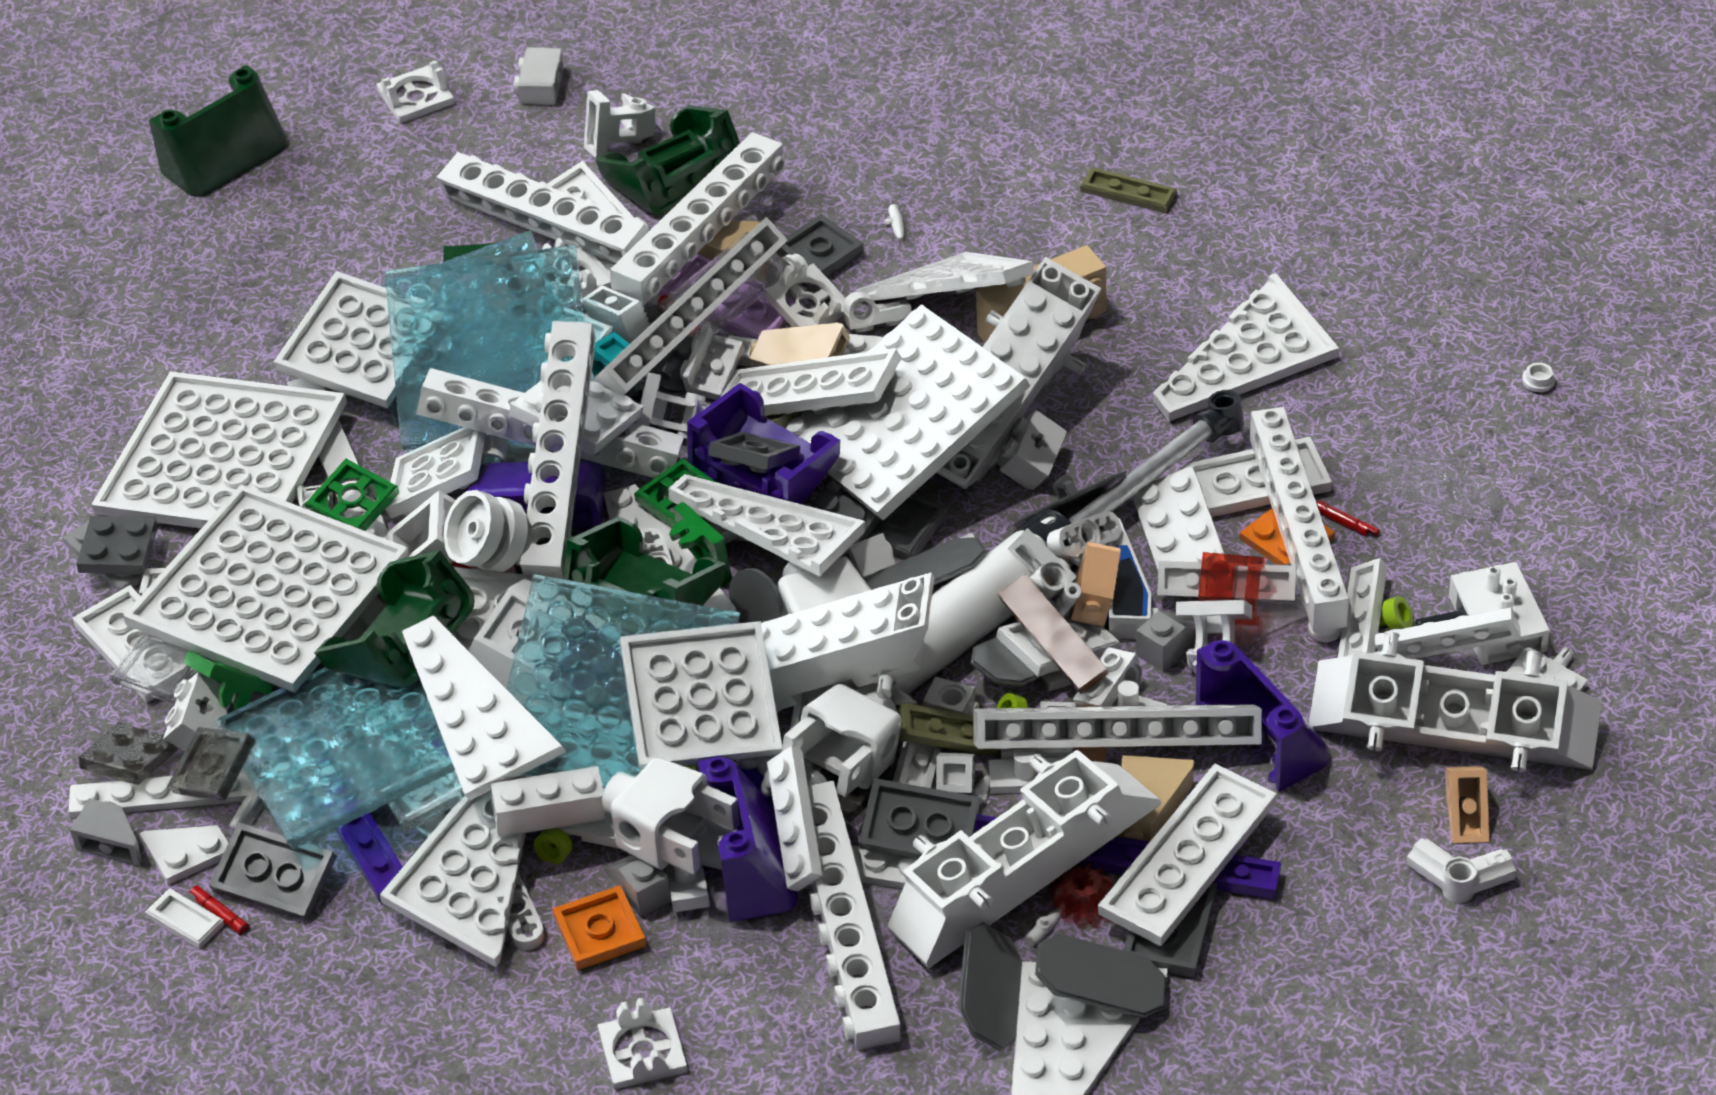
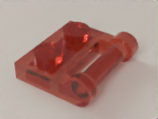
[1198,552,1266,627]

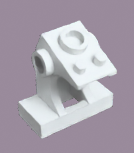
[584,90,656,159]
[635,372,710,439]
[1176,600,1252,675]

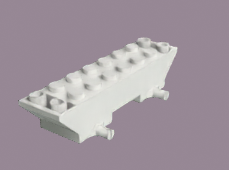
[936,257,1101,489]
[761,573,934,713]
[1309,631,1602,772]
[887,750,1161,969]

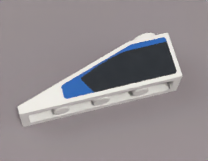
[1109,518,1158,639]

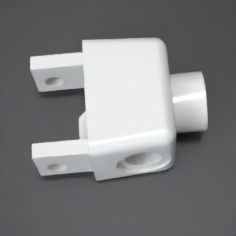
[778,557,871,617]
[782,684,902,797]
[602,758,740,874]

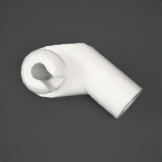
[1049,582,1081,617]

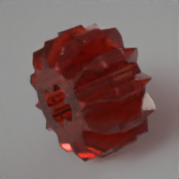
[1052,862,1113,925]

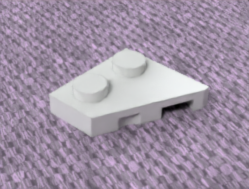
[139,825,228,885]

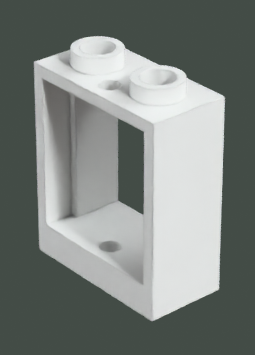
[387,490,456,563]

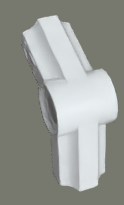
[1406,838,1516,903]

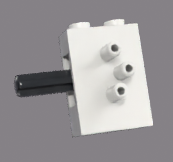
[1415,562,1550,665]

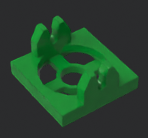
[305,458,399,531]
[634,458,717,528]
[669,502,732,587]
[183,651,274,712]

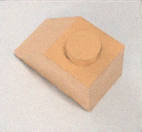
[1070,542,1121,627]
[1445,766,1489,843]

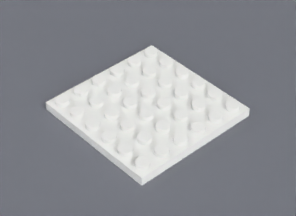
[786,304,1031,520]
[91,372,347,528]
[123,484,409,693]

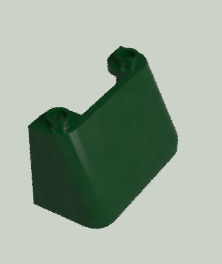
[149,64,287,197]
[595,105,740,215]
[562,516,726,635]
[314,550,475,688]

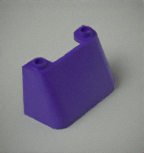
[687,383,841,505]
[466,461,606,532]
[1195,640,1329,792]
[698,757,798,922]

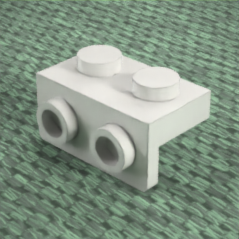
[680,324,744,400]

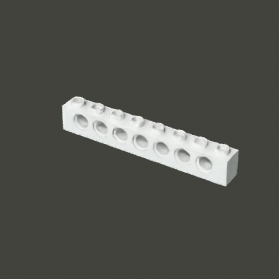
[610,132,785,306]
[436,152,649,263]
[591,217,788,395]
[516,321,596,579]
[416,368,684,478]
[1250,407,1349,632]
[973,704,1261,749]
[808,781,900,1050]

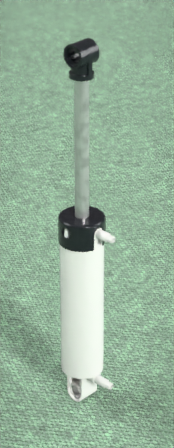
[828,390,1245,706]

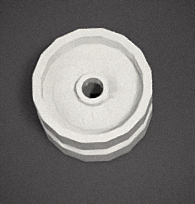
[443,490,528,572]

